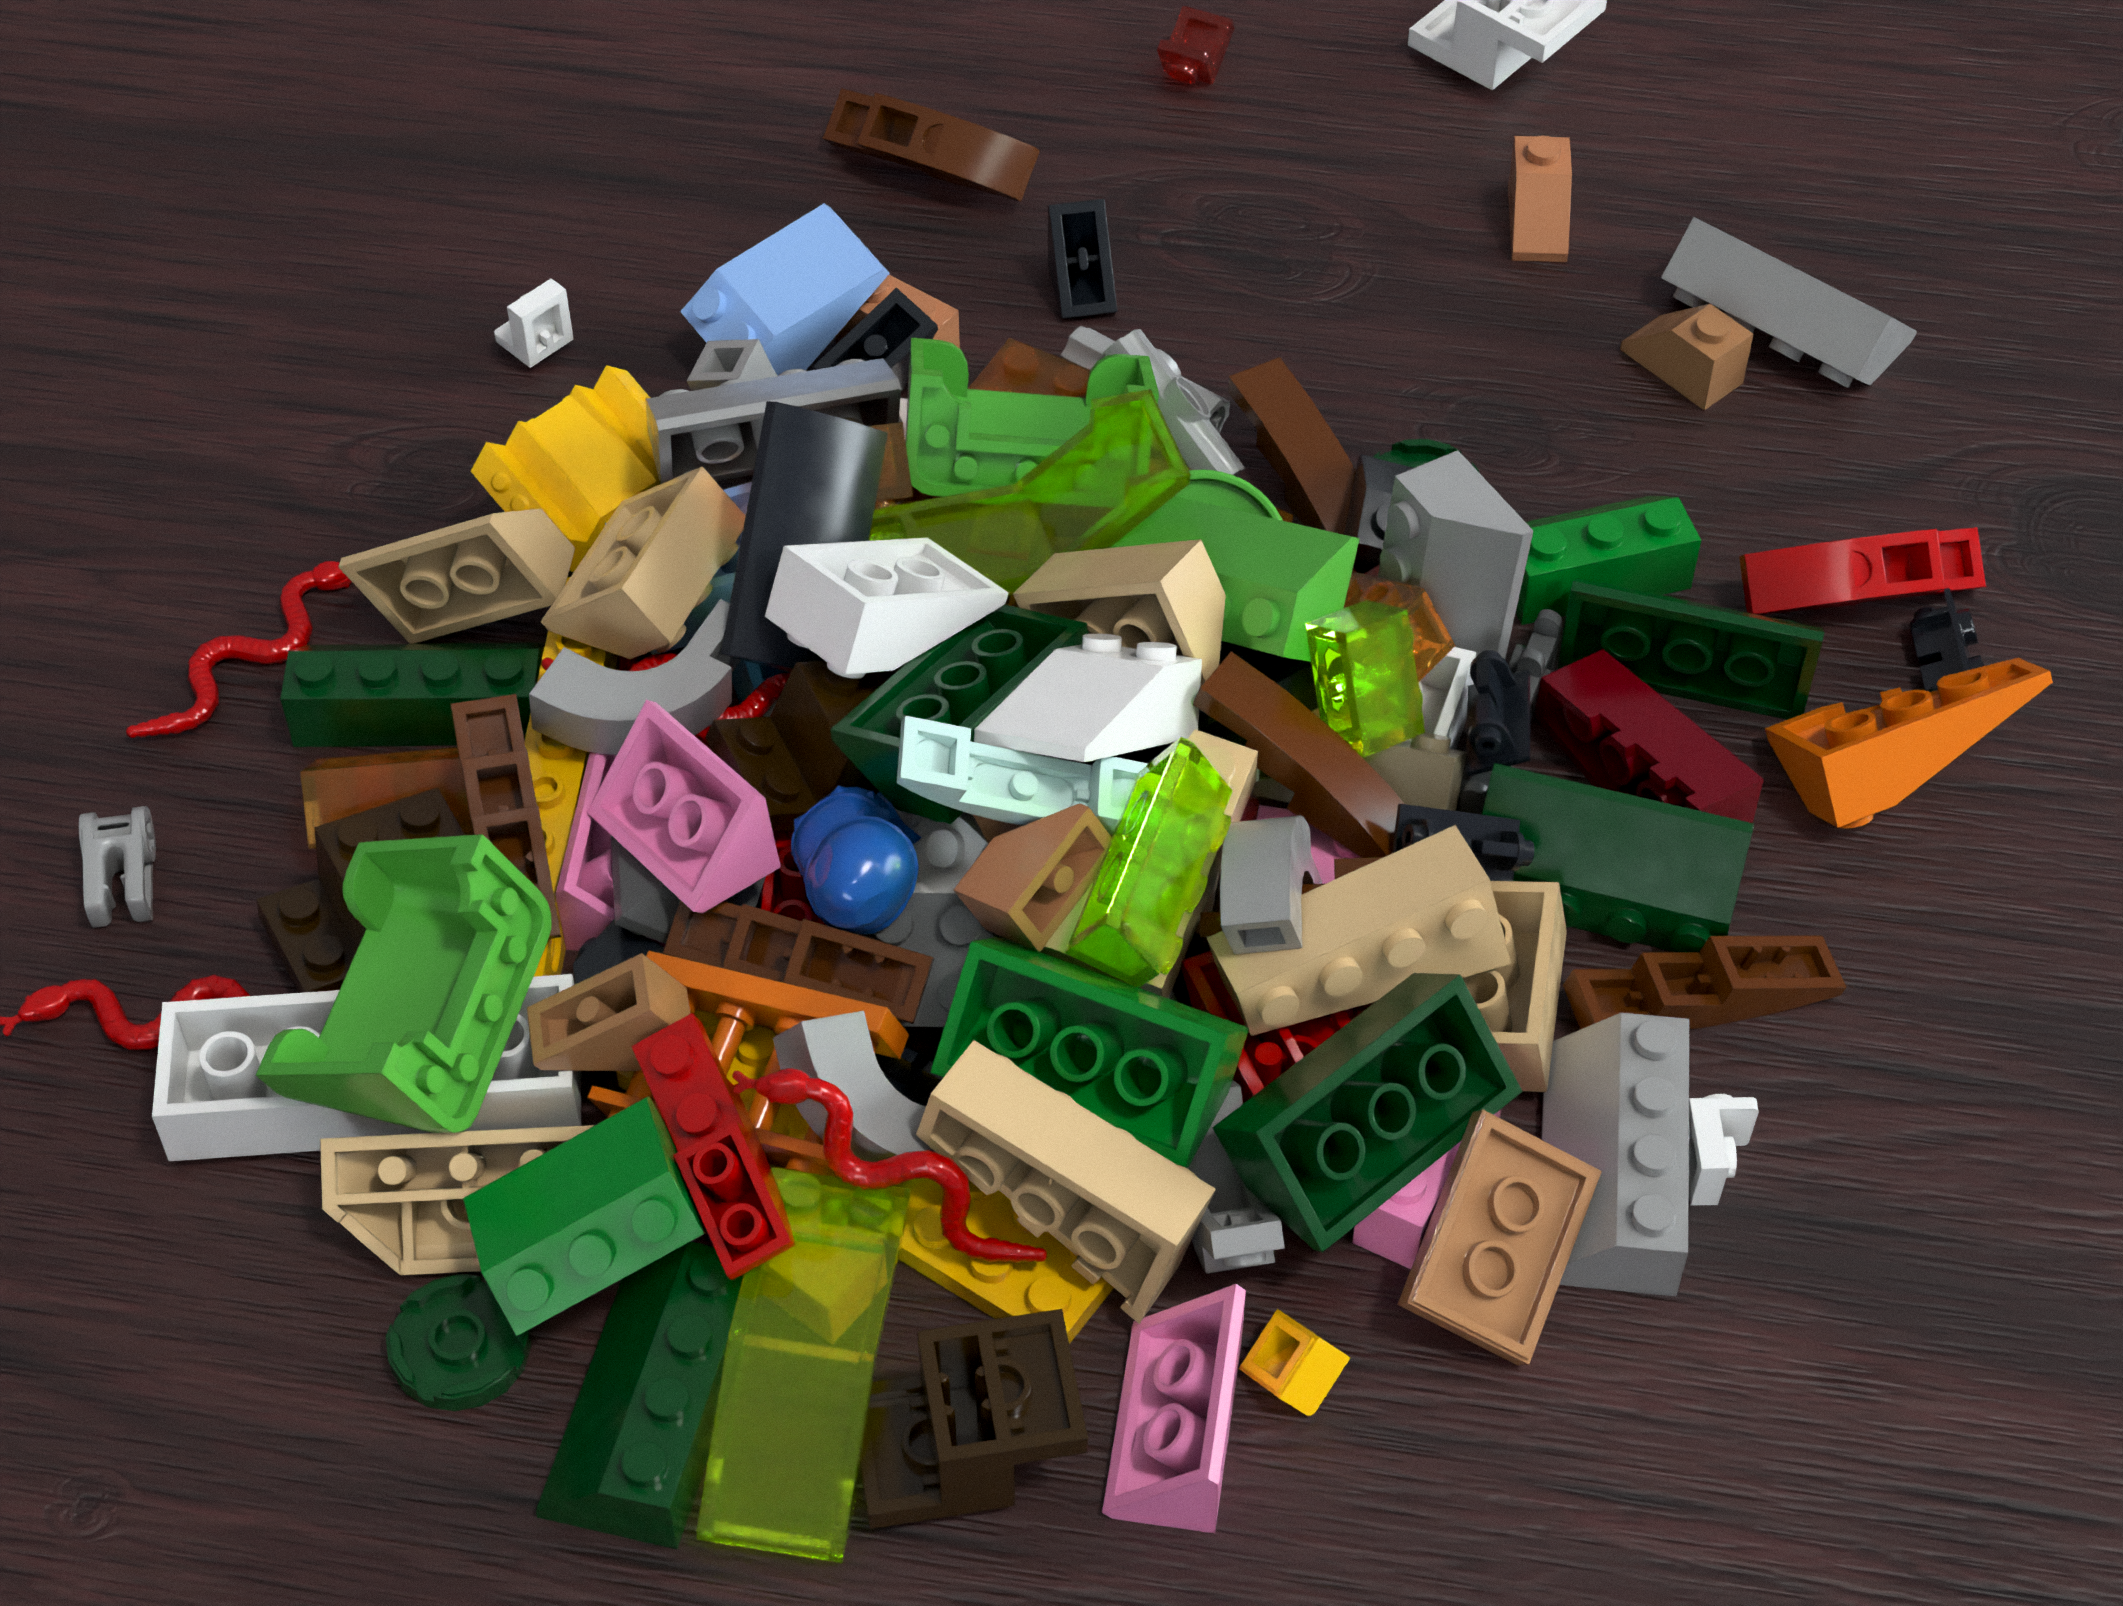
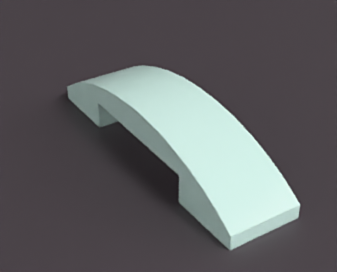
[897,716,1164,835]

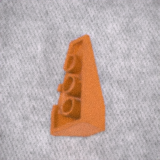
[1765,658,2053,829]

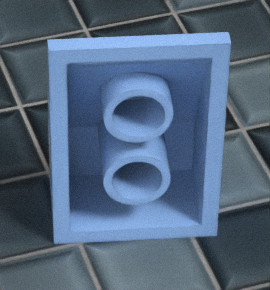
[680,203,890,375]

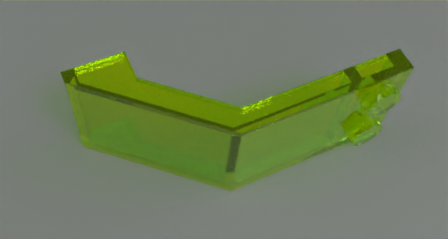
[869,389,1191,596]
[696,1167,911,1563]

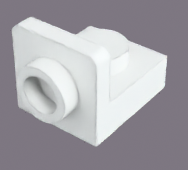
[494,278,574,368]
[1689,1094,1759,1206]

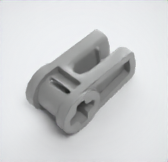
[79,806,156,928]

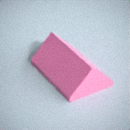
[587,700,781,914]
[555,752,666,951]
[1102,1284,1246,1533]

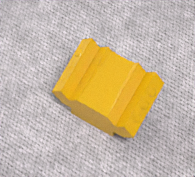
[471,365,660,572]

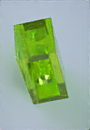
[1305,600,1425,757]

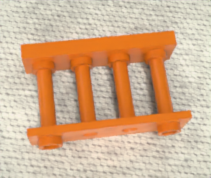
[587,951,909,1187]

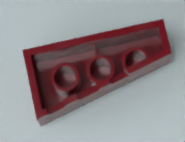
[1535,649,1764,823]

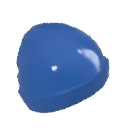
[804,815,919,934]

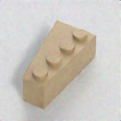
[916,1040,1216,1324]

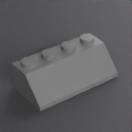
[1661,217,1917,388]
[646,358,901,484]
[1369,450,1533,659]
[1541,1013,1689,1297]

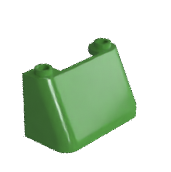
[905,338,1159,510]
[255,834,552,1133]

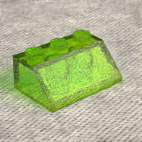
[1065,737,1233,988]

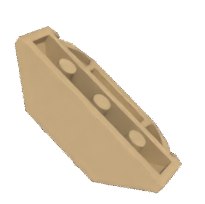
[320,1125,594,1275]

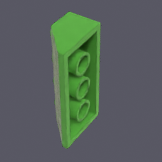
[1104,493,1360,664]

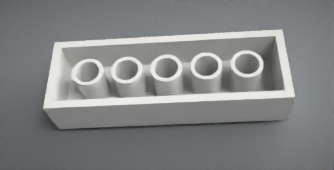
[152,974,581,1162]

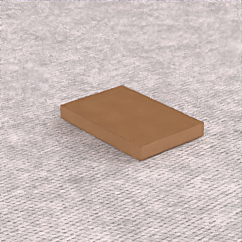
[1397,1109,1602,1366]

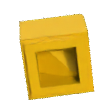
[1238,1309,1350,1416]

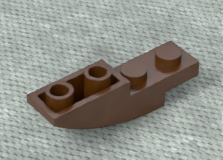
[823,88,1040,202]

